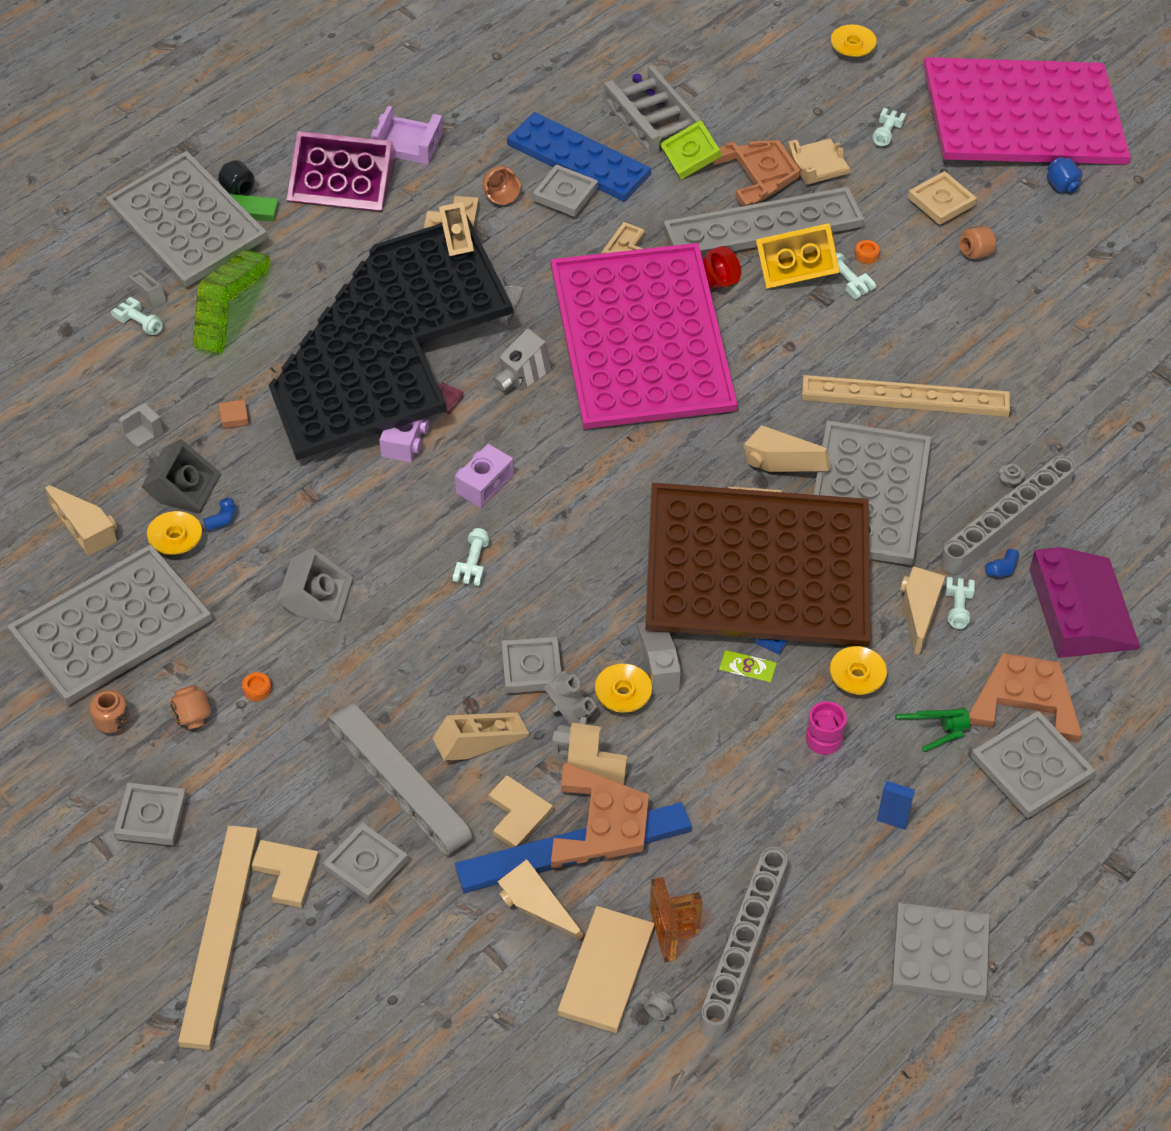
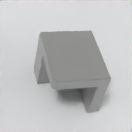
[119,403,164,450]
[552,716,587,759]

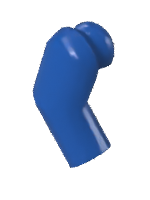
[203,497,237,532]
[985,549,1019,577]

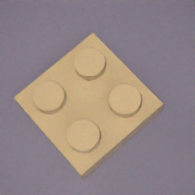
[908,171,977,225]

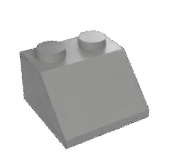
[277,548,353,623]

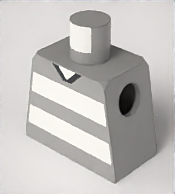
[494,328,552,391]

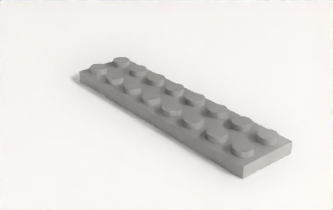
[663,187,864,257]

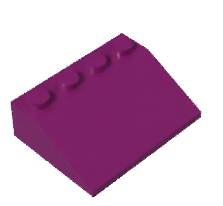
[286,131,396,212]
[1029,547,1140,658]

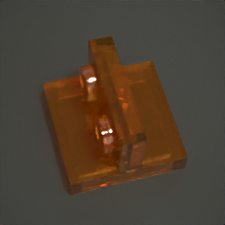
[649,877,703,963]

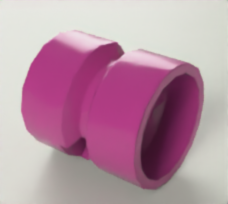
[806,701,847,755]

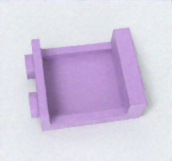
[371,106,443,165]

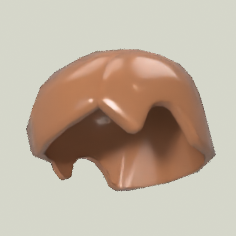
[482,165,521,206]

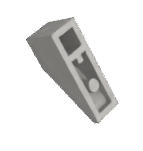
[637,622,681,695]

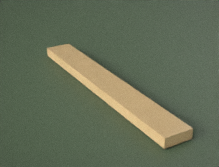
[802,375,1010,417]
[178,825,258,1050]

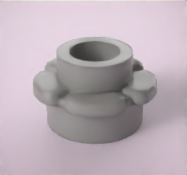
[999,464,1025,488]
[644,991,674,1020]

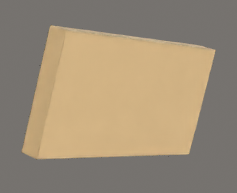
[557,906,655,1034]

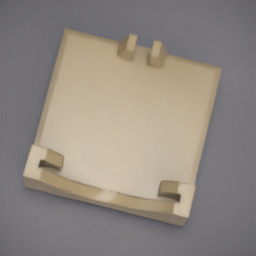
[787,138,850,185]

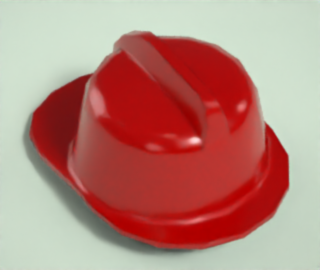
[702,246,741,289]

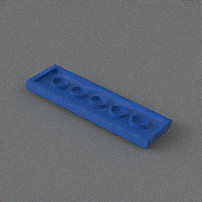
[507,112,651,202]

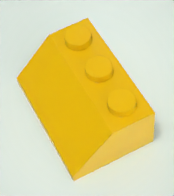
[756,223,840,289]

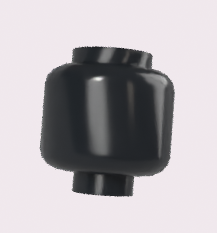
[218,160,255,195]

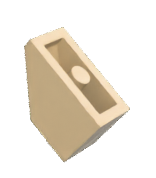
[439,202,474,256]

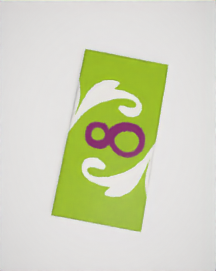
[719,650,777,683]

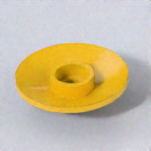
[831,24,876,57]
[147,511,202,555]
[830,646,887,695]
[595,664,652,713]

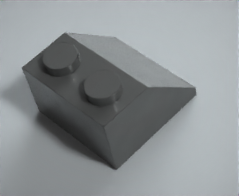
[141,439,220,513]

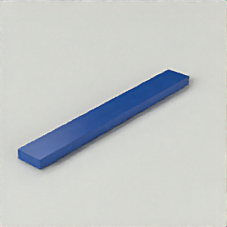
[455,802,692,893]

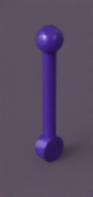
[632,74,662,105]

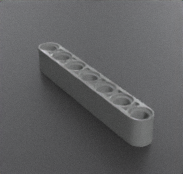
[941,455,1076,575]
[327,702,472,856]
[700,847,788,1039]

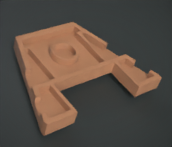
[712,140,800,206]
[969,653,1081,742]
[551,763,649,868]

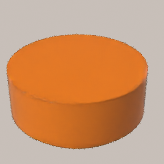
[854,240,880,264]
[242,672,271,701]

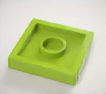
[660,120,723,180]

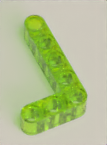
[193,249,270,355]

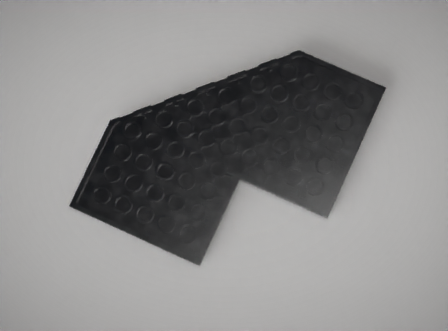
[268,215,514,460]

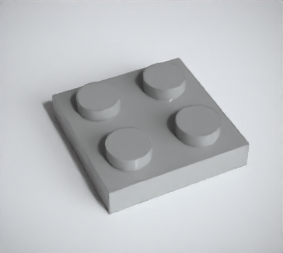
[532,164,598,217]
[501,637,561,693]
[114,783,187,846]
[323,823,408,902]

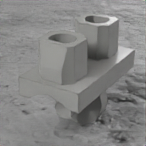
[543,670,597,726]

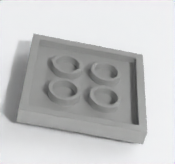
[971,711,1096,819]
[892,903,990,1002]

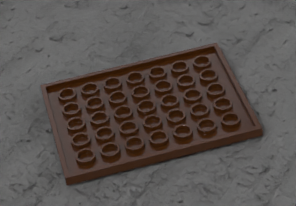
[645,483,871,647]

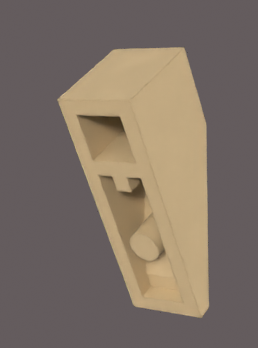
[744,425,830,472]
[45,485,117,556]
[900,566,945,655]
[433,712,529,761]
[498,859,585,940]

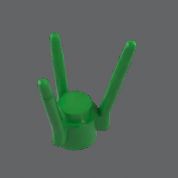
[895,707,970,752]

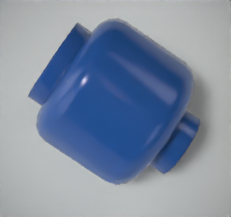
[1046,157,1083,193]

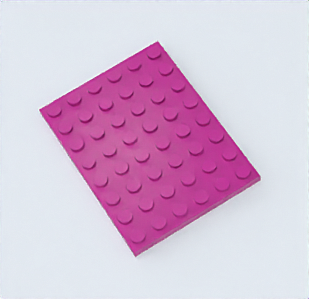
[923,57,1131,165]
[550,243,738,429]

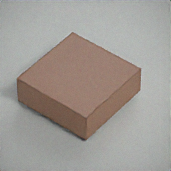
[219,399,249,428]

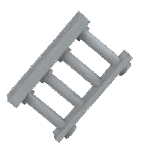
[604,65,701,156]

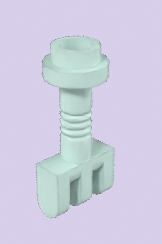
[873,108,907,146]
[836,252,876,300]
[111,297,163,335]
[453,528,490,586]
[945,577,975,629]

